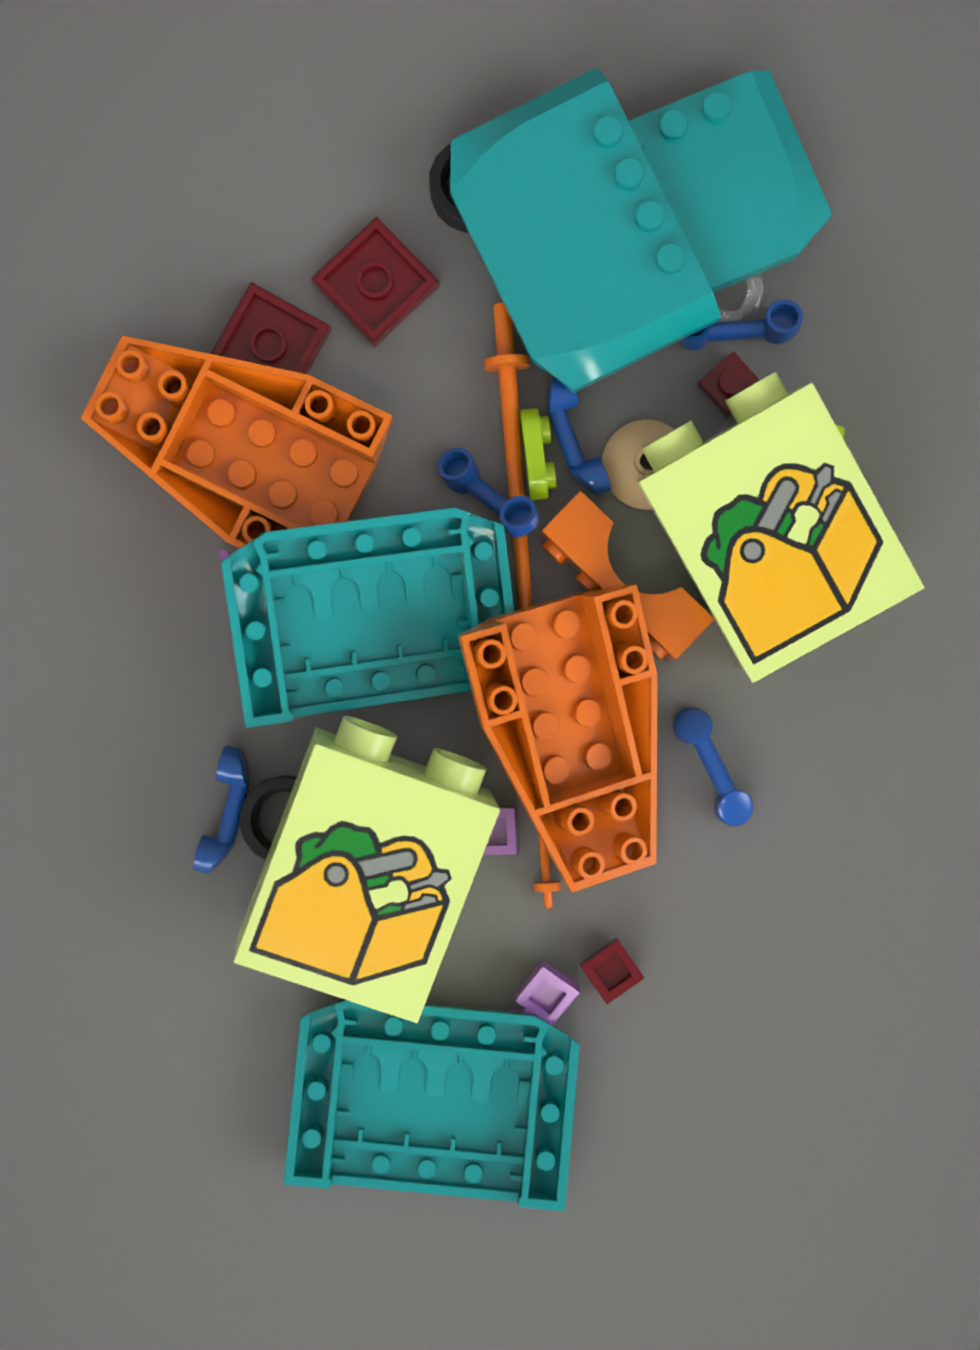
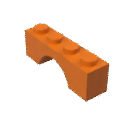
[540,491,714,661]

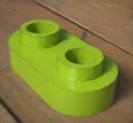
[519,408,556,501]

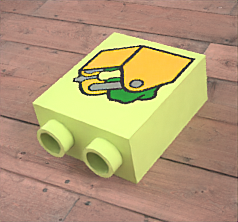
[636,372,925,683]
[233,716,500,1023]

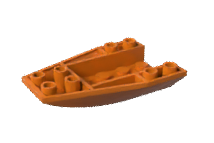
[81,335,394,549]
[458,584,658,893]

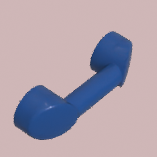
[678,299,803,351]
[548,377,611,496]
[438,448,540,538]
[673,708,754,826]
[193,745,250,874]

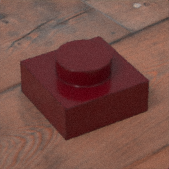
[697,351,759,418]
[579,938,644,1004]

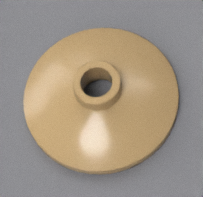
[602,420,675,510]

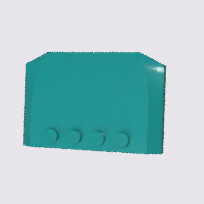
[450,67,721,394]
[629,70,832,293]
[221,507,514,728]
[283,999,580,1211]

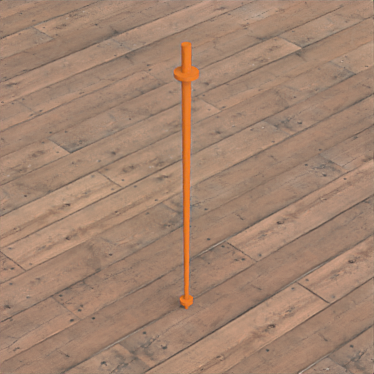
[484,302,561,909]

